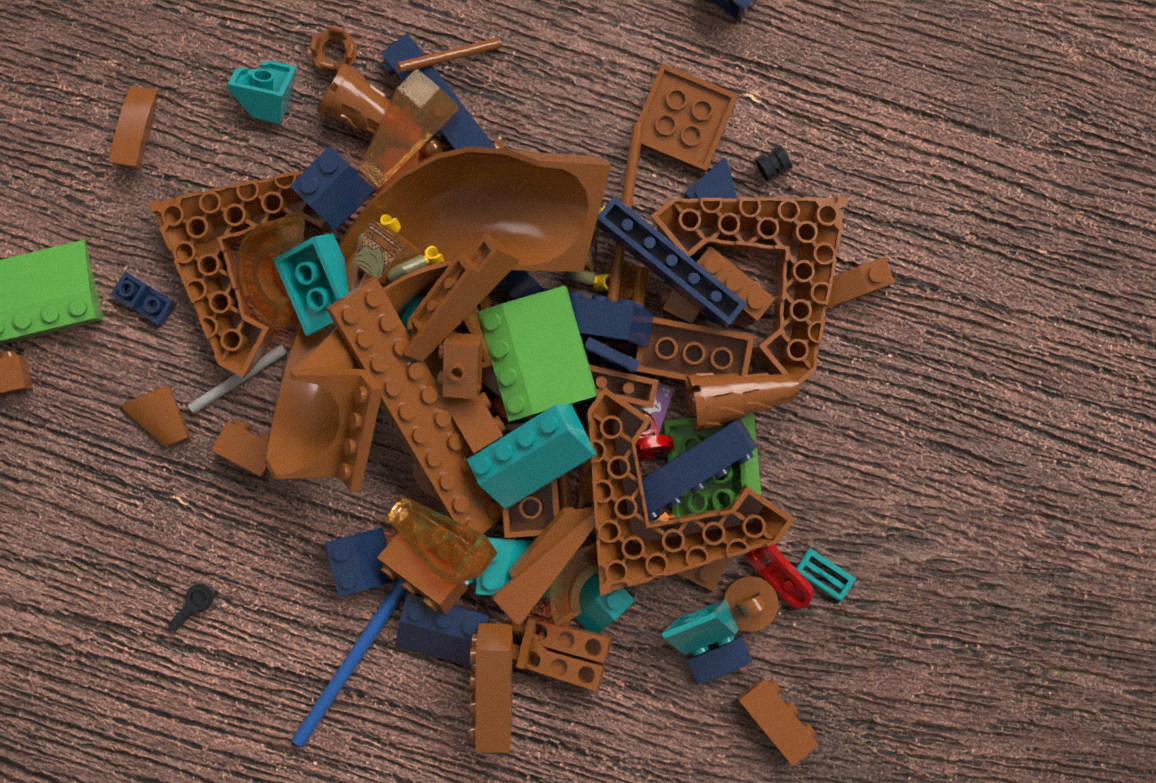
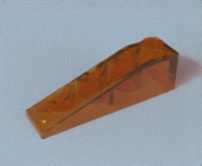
[359,68,460,188]
[386,495,498,584]

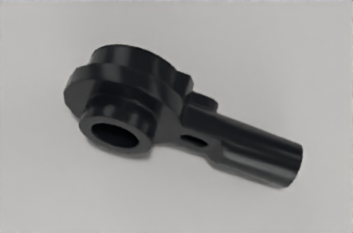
[168,583,214,632]

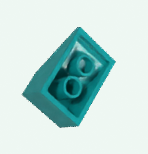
[273,233,349,336]
[476,537,562,597]
[662,599,739,656]

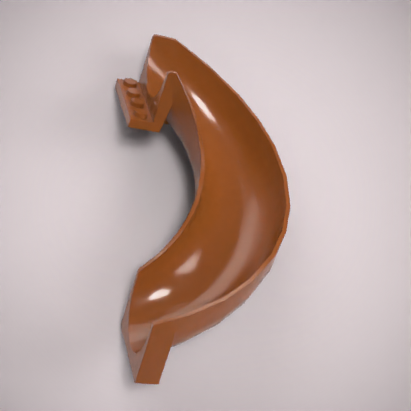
[265,146,611,492]

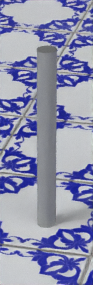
[188,344,287,414]

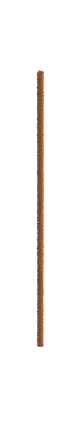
[556,123,644,653]

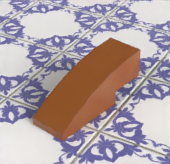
[109,85,159,170]

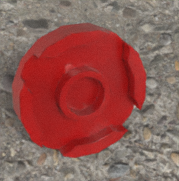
[635,411,676,462]

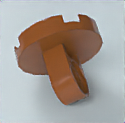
[723,576,779,632]

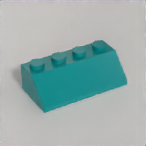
[467,404,597,509]

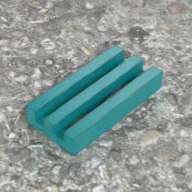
[796,548,856,602]

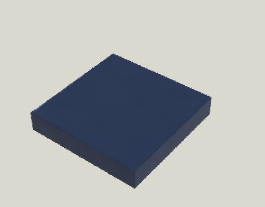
[582,337,640,374]

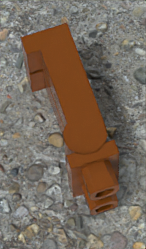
[512,615,614,692]

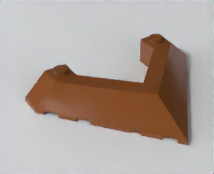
[148,170,331,378]
[650,197,848,385]
[588,387,795,595]

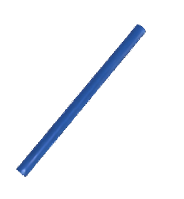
[291,579,407,747]

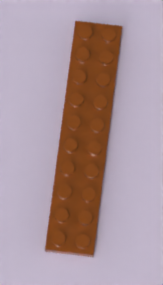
[326,277,503,545]

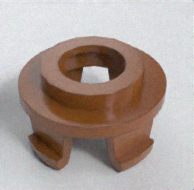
[310,26,357,74]

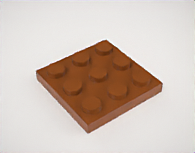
[630,63,738,172]

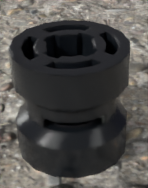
[755,145,793,182]

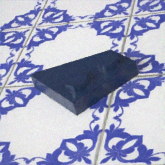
[684,158,738,199]

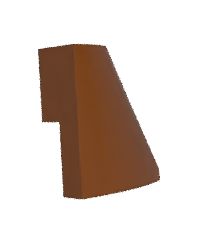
[122,385,192,448]

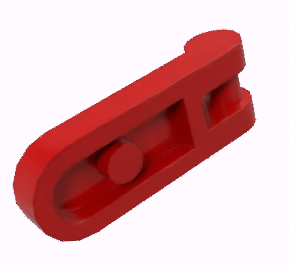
[746,544,814,608]

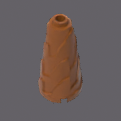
[316,63,426,149]
[685,373,799,431]

